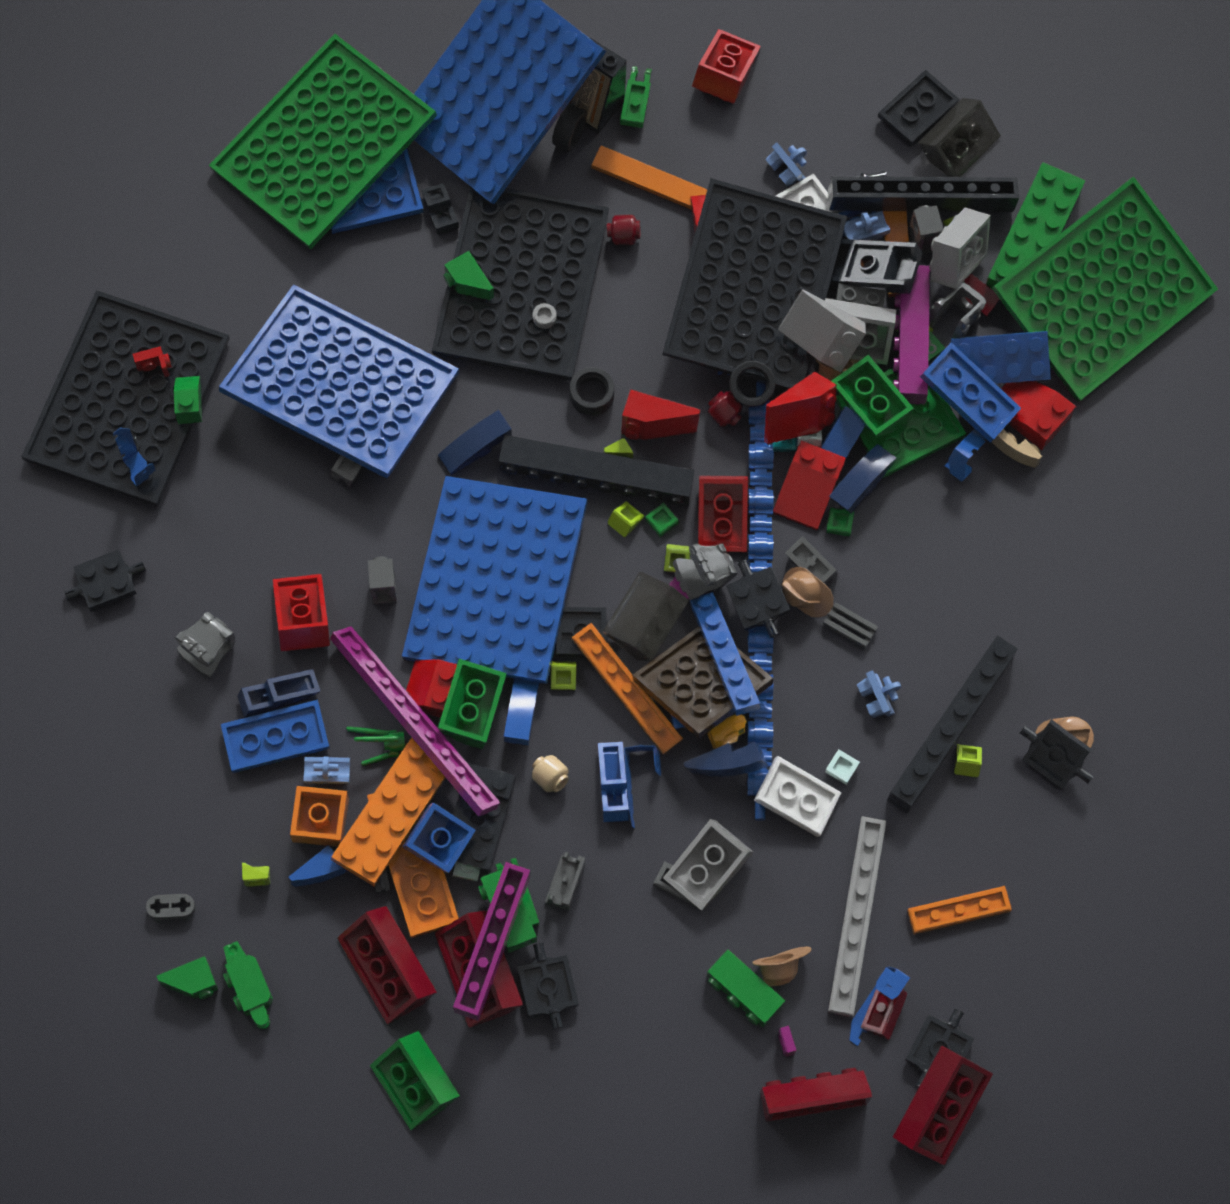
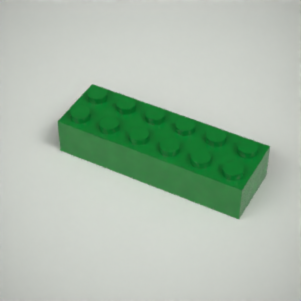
[985,162,1086,289]

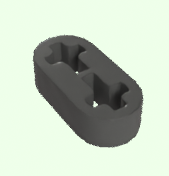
[146,894,196,920]

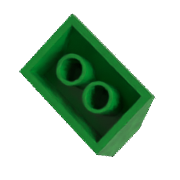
[831,355,914,437]
[438,659,507,749]
[370,1031,460,1130]

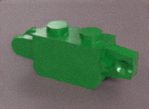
[223,941,273,1030]

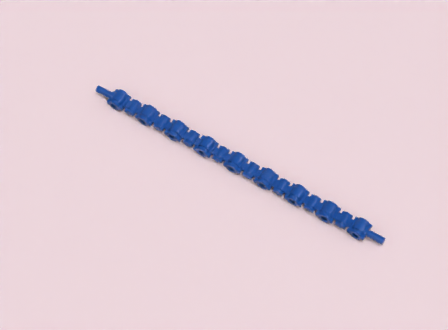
[747,382,774,821]

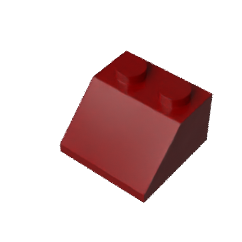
[406,659,457,718]

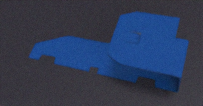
[113,428,156,486]
[945,429,986,482]
[624,746,661,828]
[850,967,910,1046]

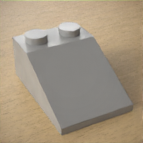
[779,289,866,372]
[663,819,754,910]

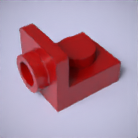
[133,346,172,377]

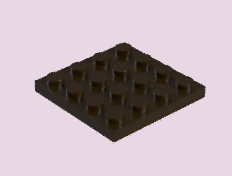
[632,627,773,739]

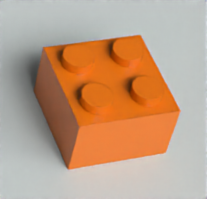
[290,786,349,847]

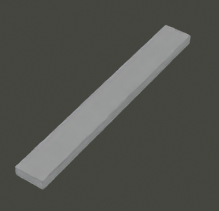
[828,816,886,1018]

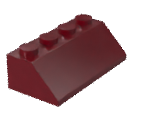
[337,906,437,1024]
[435,911,523,1028]
[893,1046,993,1165]
[760,1068,872,1122]

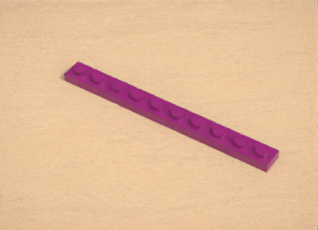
[330,626,500,816]

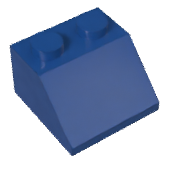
[402,803,476,873]

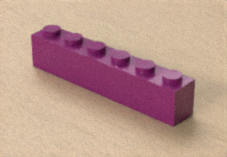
[893,265,930,405]
[453,862,531,1021]

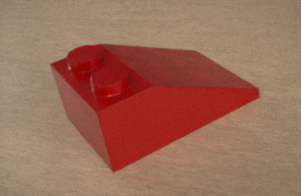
[692,29,761,104]
[764,372,837,444]
[1001,381,1076,450]
[621,390,700,440]
[773,440,846,530]
[698,476,748,552]
[273,574,330,651]

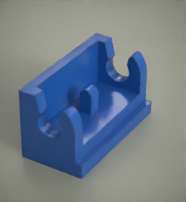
[820,406,865,458]

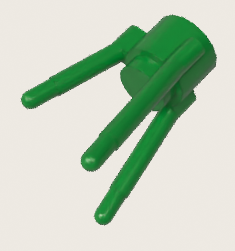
[346,727,405,766]

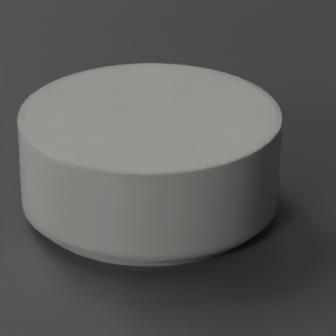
[533,303,556,329]

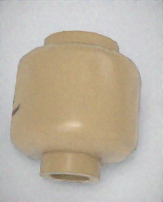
[532,755,569,792]

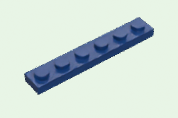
[690,592,760,716]

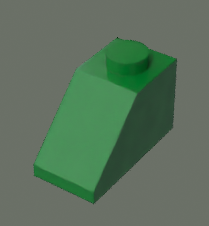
[443,251,494,300]
[174,376,202,424]
[157,956,218,1000]

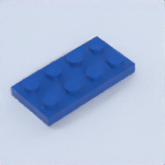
[951,331,1051,384]
[920,343,1021,442]
[221,700,330,773]

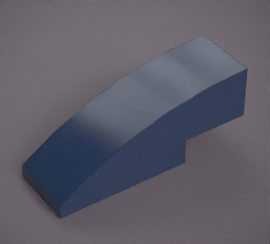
[438,410,512,475]
[829,444,897,514]
[237,669,321,718]
[684,742,768,777]

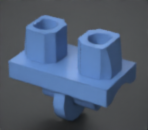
[765,143,807,187]
[844,211,890,240]
[857,670,901,718]
[304,757,350,784]

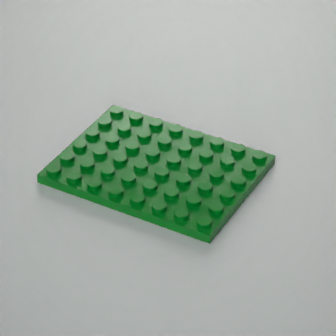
[209,34,437,249]
[992,176,1218,402]

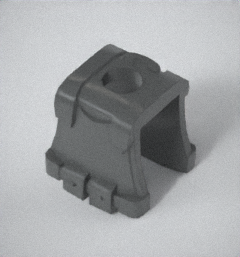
[929,282,986,342]
[673,544,738,600]
[175,612,235,678]

